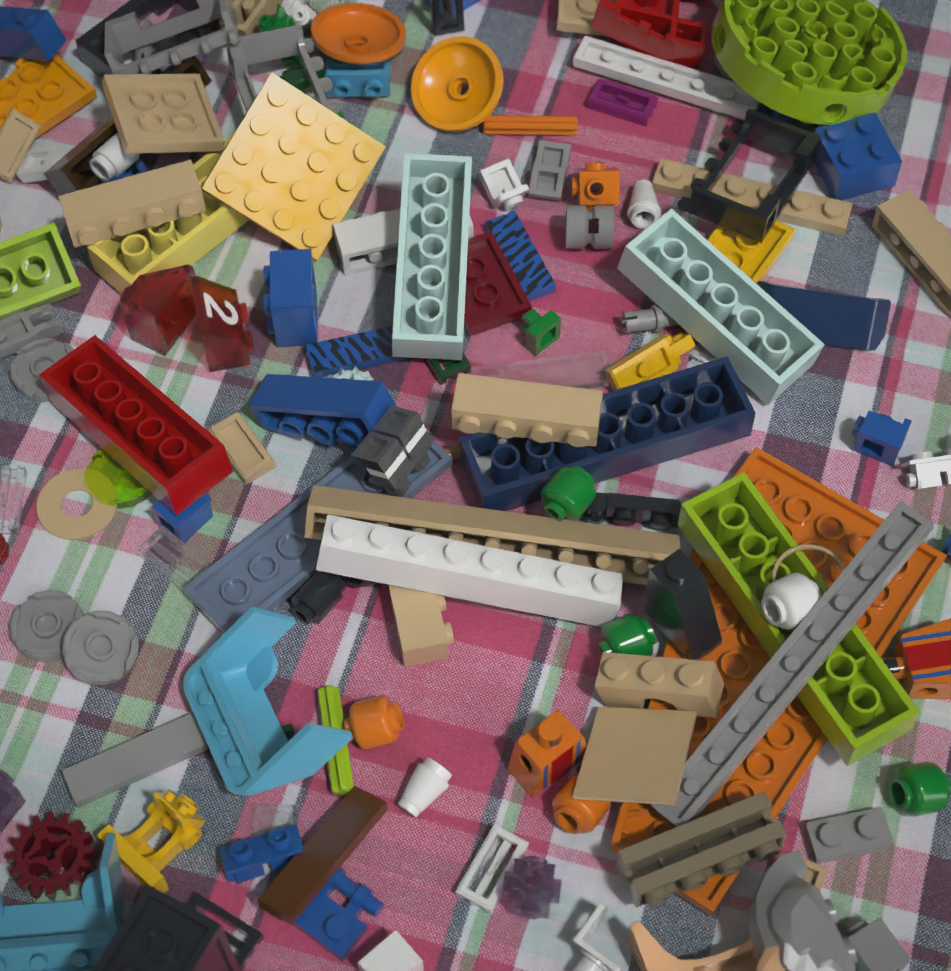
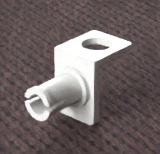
[573,902,622,971]

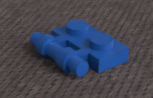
[293,867,384,962]

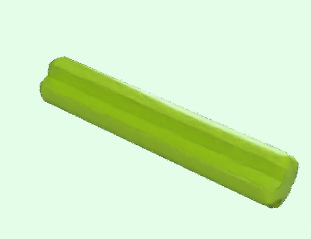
[317,685,354,796]

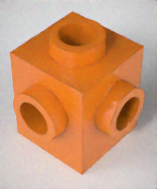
[571,162,620,210]

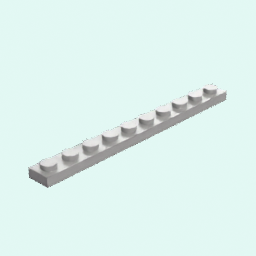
[651,501,934,827]

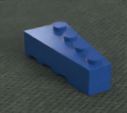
[248,374,397,452]

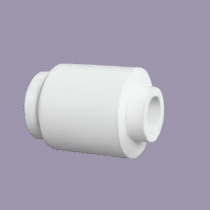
[89,133,139,181]

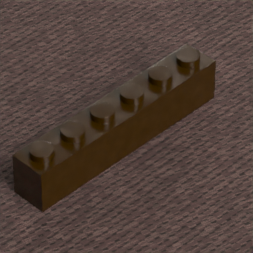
[44,55,212,195]

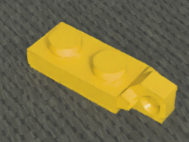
[604,333,696,391]

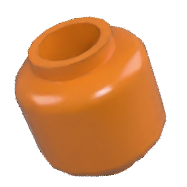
[344,695,404,750]
[552,774,611,834]

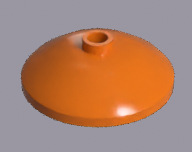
[311,3,406,65]

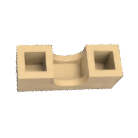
[595,652,724,718]

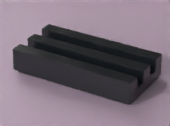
[430,0,465,36]
[187,892,264,971]

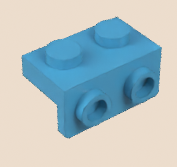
[325,59,391,98]

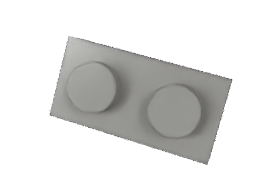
[804,807,894,864]

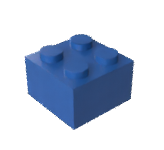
[814,113,902,201]
[263,249,318,347]

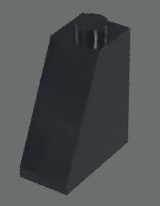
[644,548,722,660]

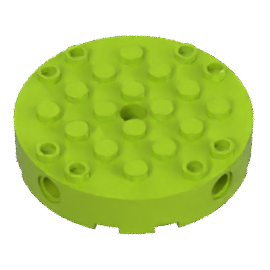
[711,0,907,125]

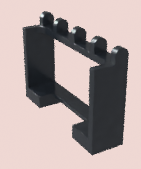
[75,0,221,79]
[677,108,821,243]

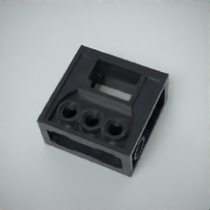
[92,884,241,971]

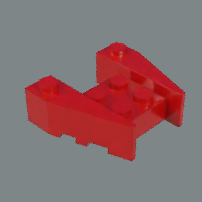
[591,0,709,70]

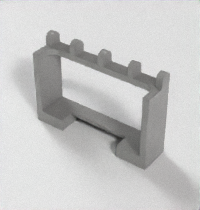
[104,0,239,74]
[226,24,348,122]

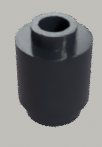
[291,571,346,624]

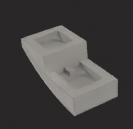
[528,140,571,201]

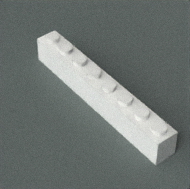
[316,514,623,627]

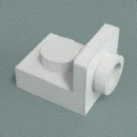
[16,145,65,183]

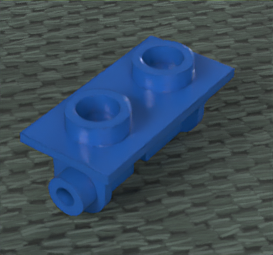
[220,824,304,884]

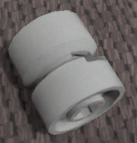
[565,205,614,249]

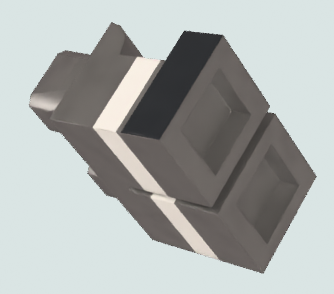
[351,405,433,497]

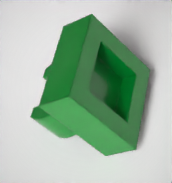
[522,309,561,357]

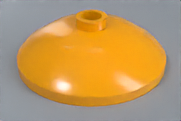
[411,36,503,132]

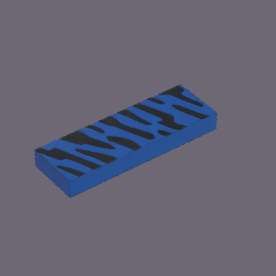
[485,211,556,301]
[306,326,410,377]

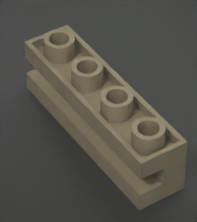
[616,791,787,908]

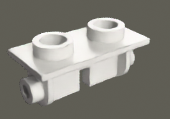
[281,0,317,29]
[900,448,951,490]

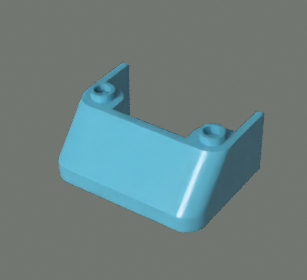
[183,606,353,796]
[0,833,123,971]

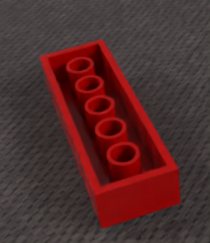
[39,335,233,515]

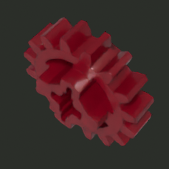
[6,811,97,901]

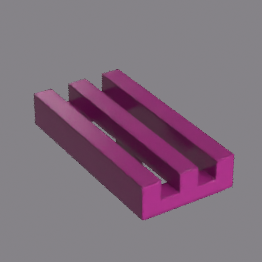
[587,78,658,127]

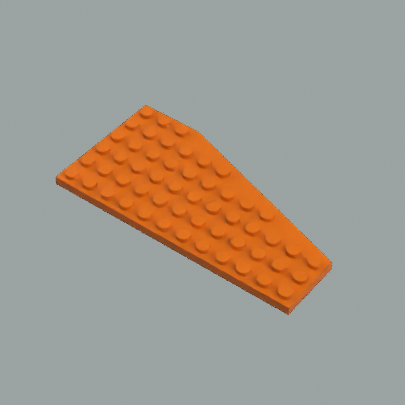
[610,447,947,917]

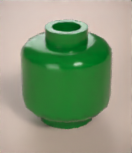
[541,465,596,521]
[598,613,657,656]
[889,761,951,817]

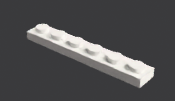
[573,36,761,120]

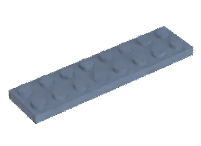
[183,439,453,634]

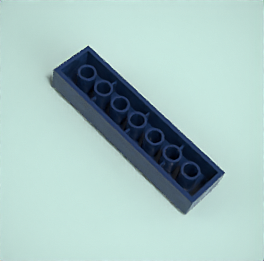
[459,356,756,511]

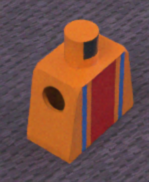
[882,618,951,699]
[508,710,587,799]

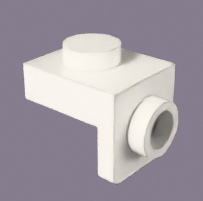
[478,158,530,210]

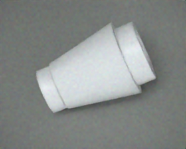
[628,180,661,229]
[398,757,452,818]

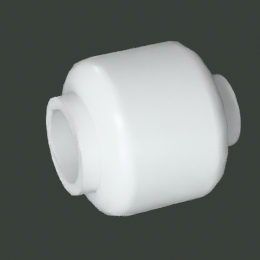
[761,573,821,630]

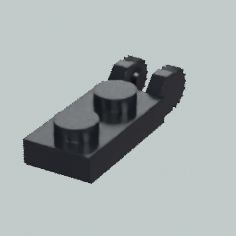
[580,492,682,530]

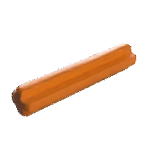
[483,115,578,135]

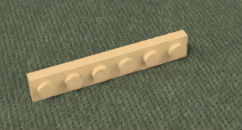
[652,158,853,237]

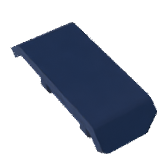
[757,281,891,351]

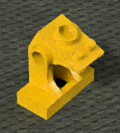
[97,790,206,893]

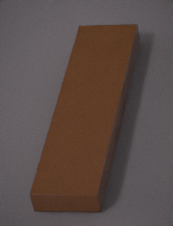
[258,786,388,925]

